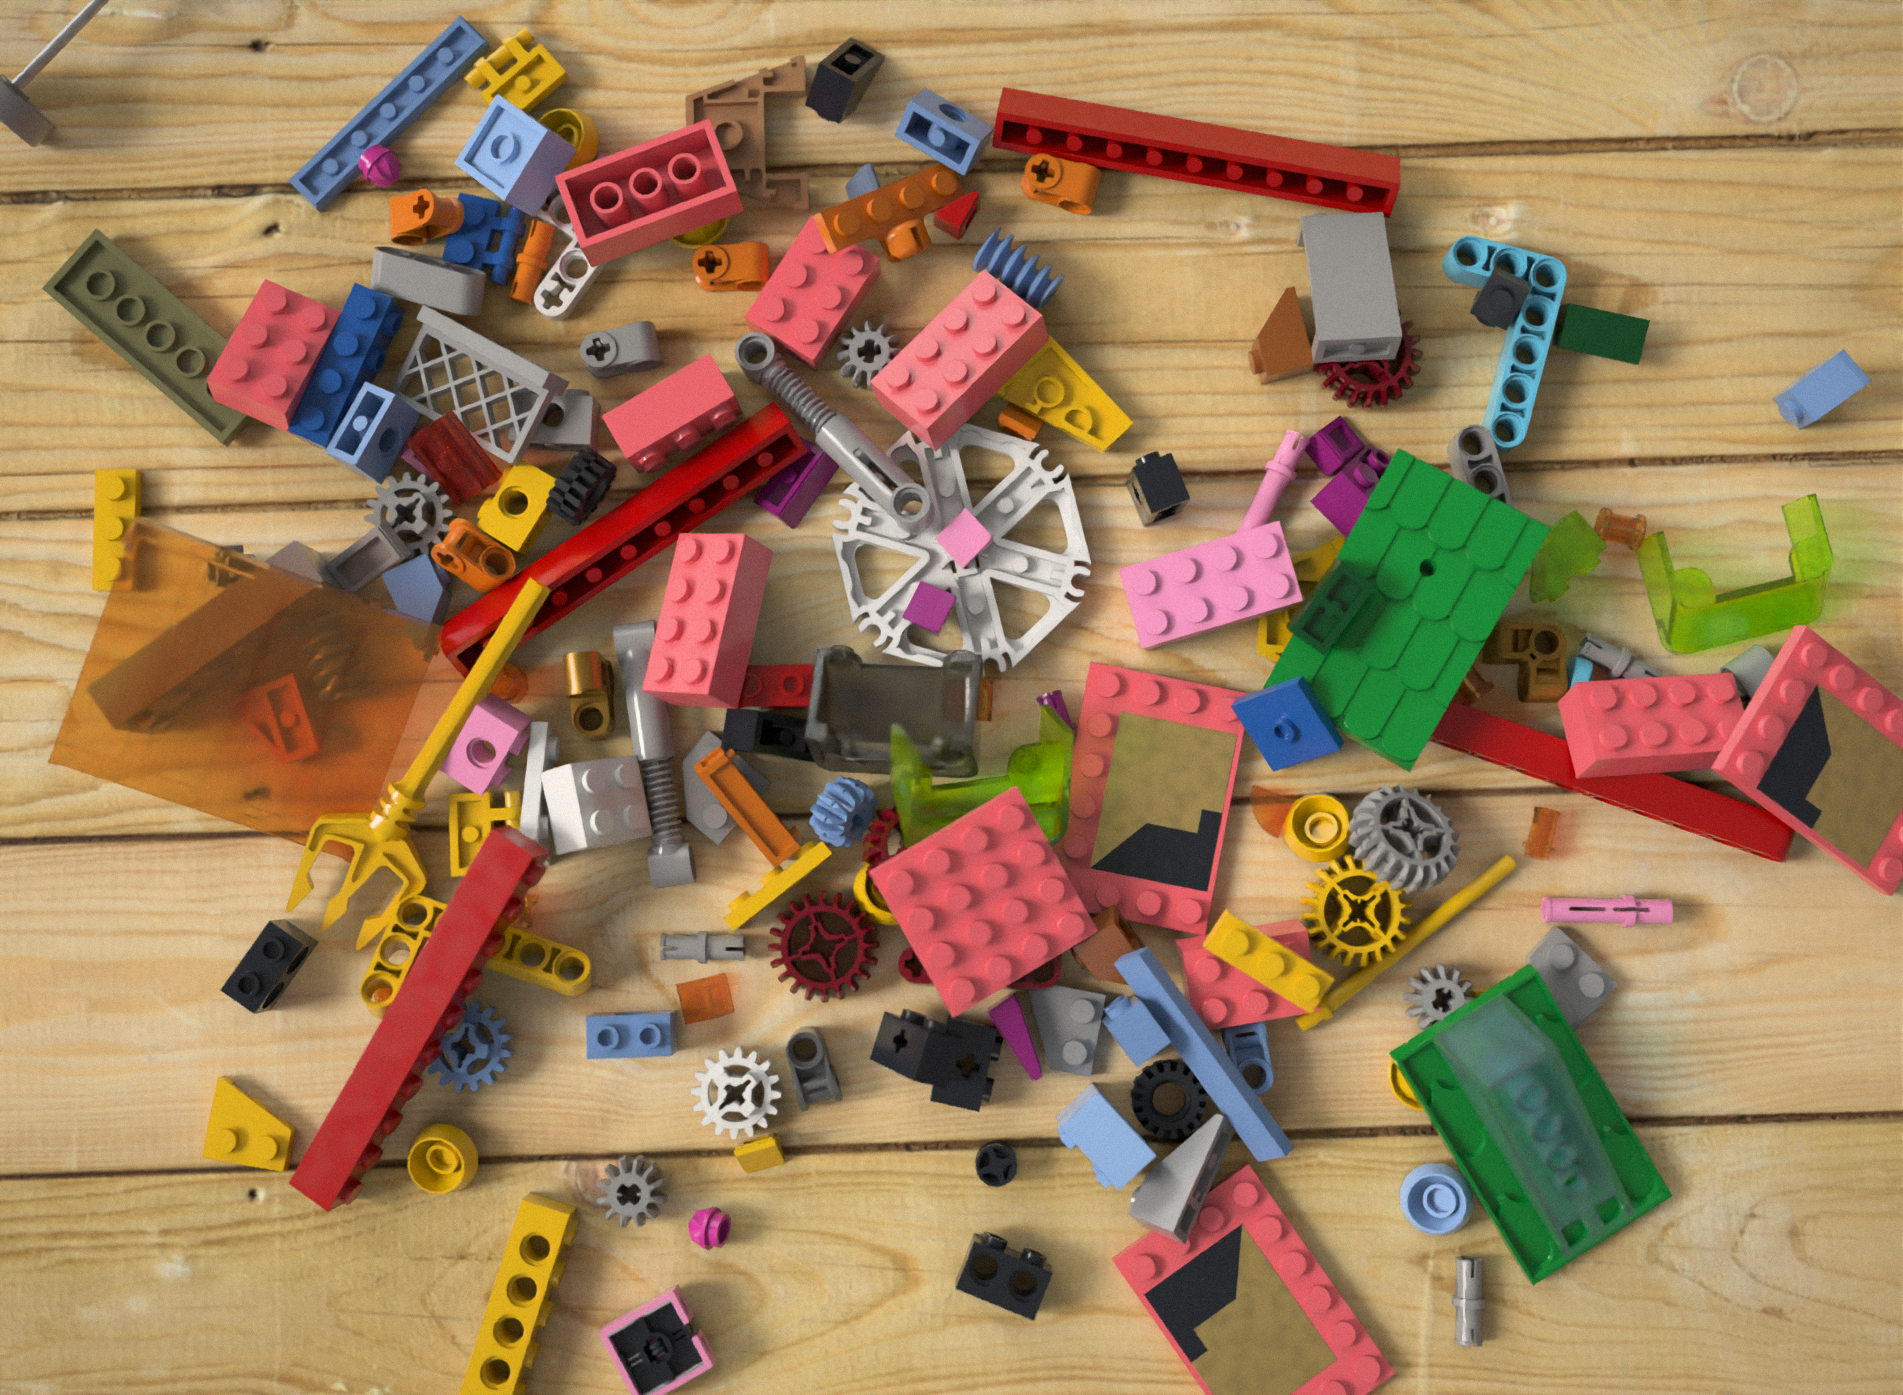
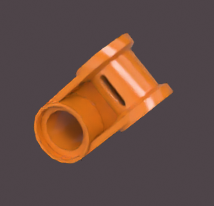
[1021,153,1102,215]
[389,189,465,246]
[692,241,770,292]
[431,518,516,594]

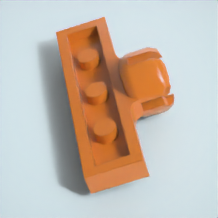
[813,163,965,263]

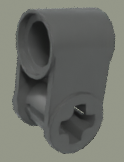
[786,1026,843,1112]

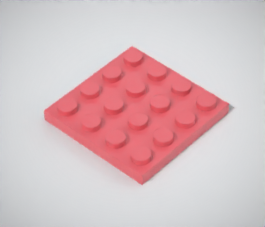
[869,786,1098,1018]

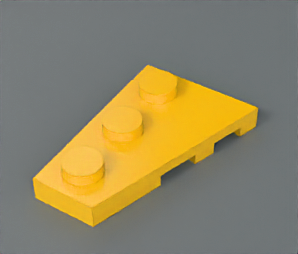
[994,336,1134,453]

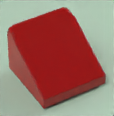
[934,191,980,240]

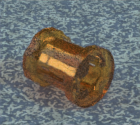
[1593,507,1647,551]
[1457,665,1495,706]

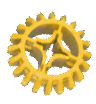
[1299,855,1412,967]

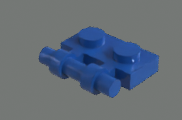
[442,192,526,286]

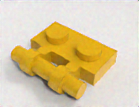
[464,26,569,113]
[448,791,522,877]

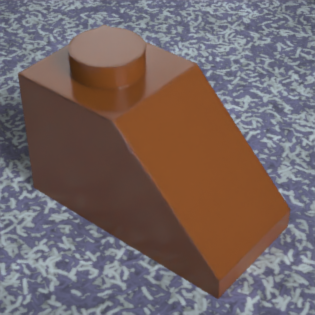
[1248,286,1315,385]
[1071,905,1146,985]

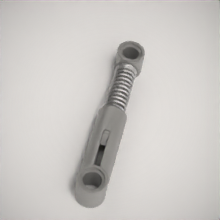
[735,332,935,534]
[613,620,697,889]

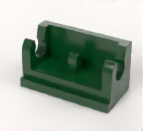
[1552,303,1650,365]
[1285,559,1376,656]

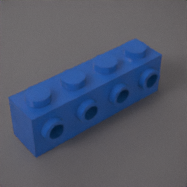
[287,283,405,450]

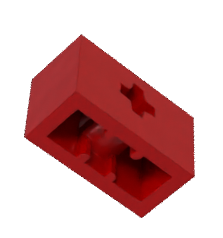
[738,664,817,710]

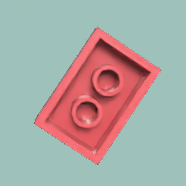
[745,216,882,372]
[207,279,341,434]
[601,353,743,474]
[1175,919,1319,1030]

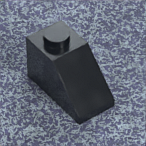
[805,37,885,124]
[721,709,821,762]

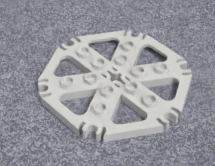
[831,423,1092,679]

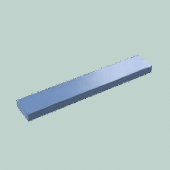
[288,15,491,212]
[1114,947,1293,1162]

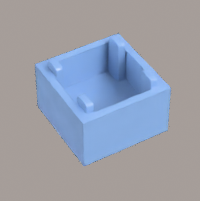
[454,94,577,218]
[1056,1083,1156,1191]

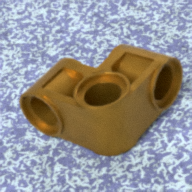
[1482,621,1568,703]
[563,651,616,742]

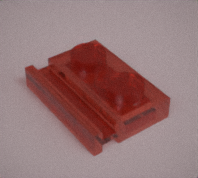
[405,409,503,507]

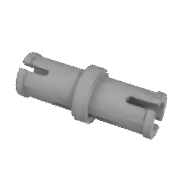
[1576,632,1662,679]
[660,931,746,964]
[1452,1256,1486,1347]

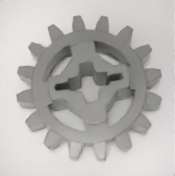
[364,472,457,560]

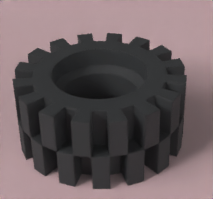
[546,447,617,527]
[1130,1060,1208,1139]

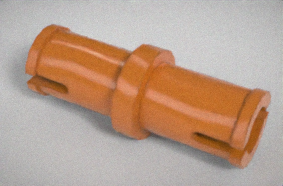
[508,220,557,306]

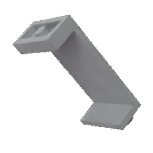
[1297,212,1402,363]

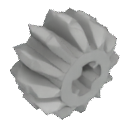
[835,320,902,391]
[1402,963,1474,1030]
[596,1155,668,1228]

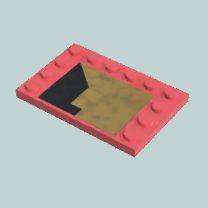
[1711,625,1903,896]
[1053,662,1249,935]
[1112,1162,1395,1395]

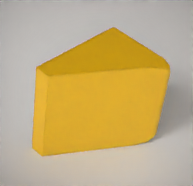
[734,1133,785,1173]

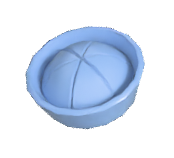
[1400,1163,1473,1236]

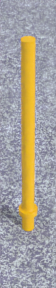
[1294,854,1517,1034]

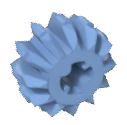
[809,775,878,848]

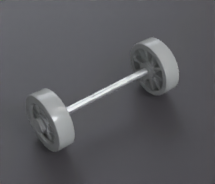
[0,0,110,147]

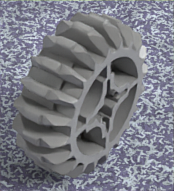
[1348,783,1461,894]

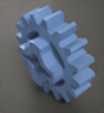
[427,1000,515,1092]

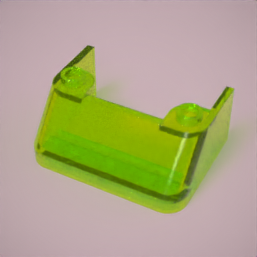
[1633,493,1833,656]
[890,704,1074,849]

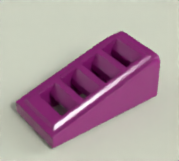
[987,991,1042,1081]

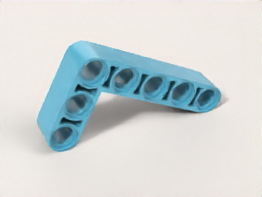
[1442,235,1567,455]

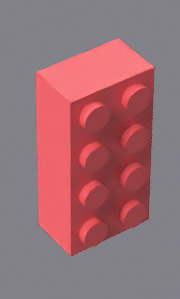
[554,119,744,268]
[870,270,1049,451]
[642,533,773,709]
[1558,672,1744,778]

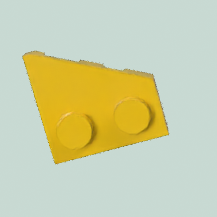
[202,1076,297,1172]

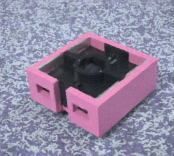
[599,1284,717,1395]

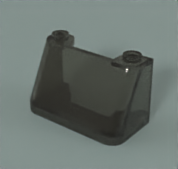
[805,645,984,778]

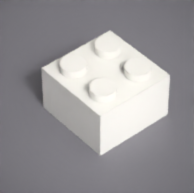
[541,754,653,855]

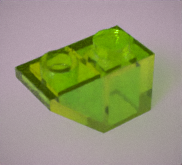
[1529,509,1608,604]

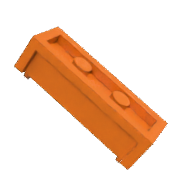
[694,745,801,868]

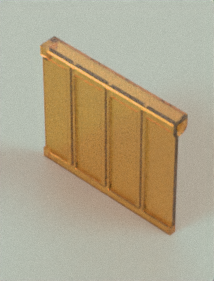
[48,516,443,863]

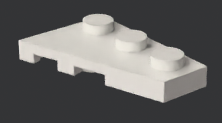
[520,722,560,866]

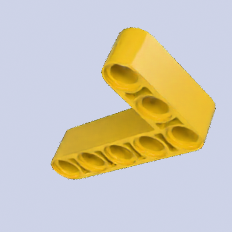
[359,895,593,1019]

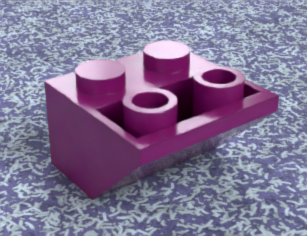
[1310,443,1391,538]

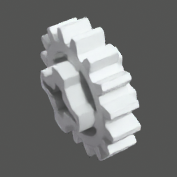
[691,1046,783,1139]

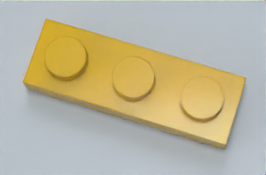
[92,469,142,592]
[724,840,835,931]
[1203,909,1335,1014]

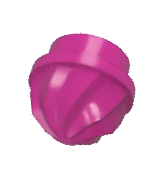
[358,144,402,187]
[688,1207,731,1250]

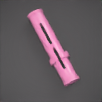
[1236,429,1310,533]
[1541,895,1673,928]

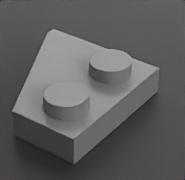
[1028,980,1106,1077]

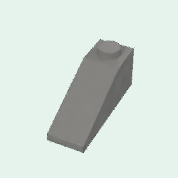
[1129,1113,1235,1244]

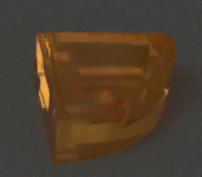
[1250,785,1293,838]

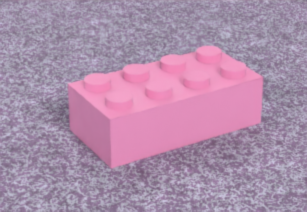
[1119,521,1304,651]

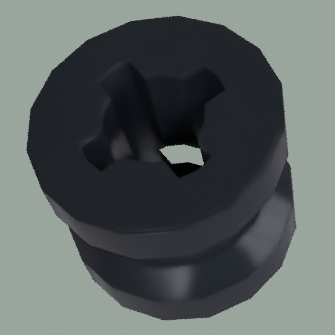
[975,1140,1017,1187]

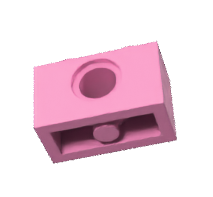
[439,692,533,796]

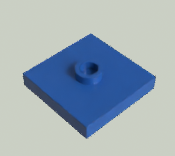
[1231,675,1345,772]

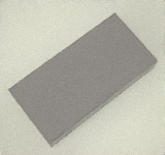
[325,520,412,598]

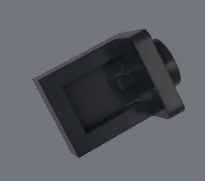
[1470,266,1532,330]

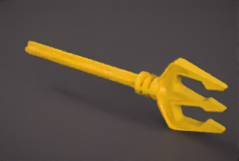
[286,577,552,950]

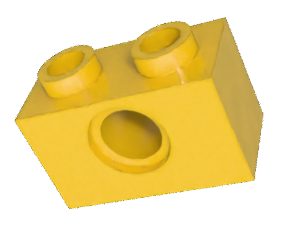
[476,459,556,557]

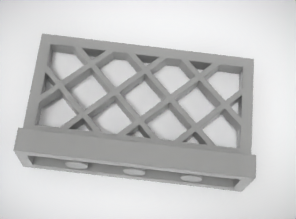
[389,305,569,467]

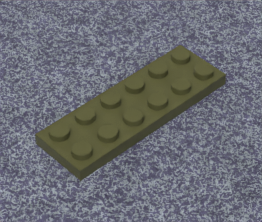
[42,229,253,447]

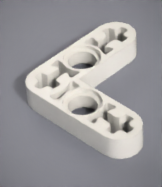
[534,183,608,321]

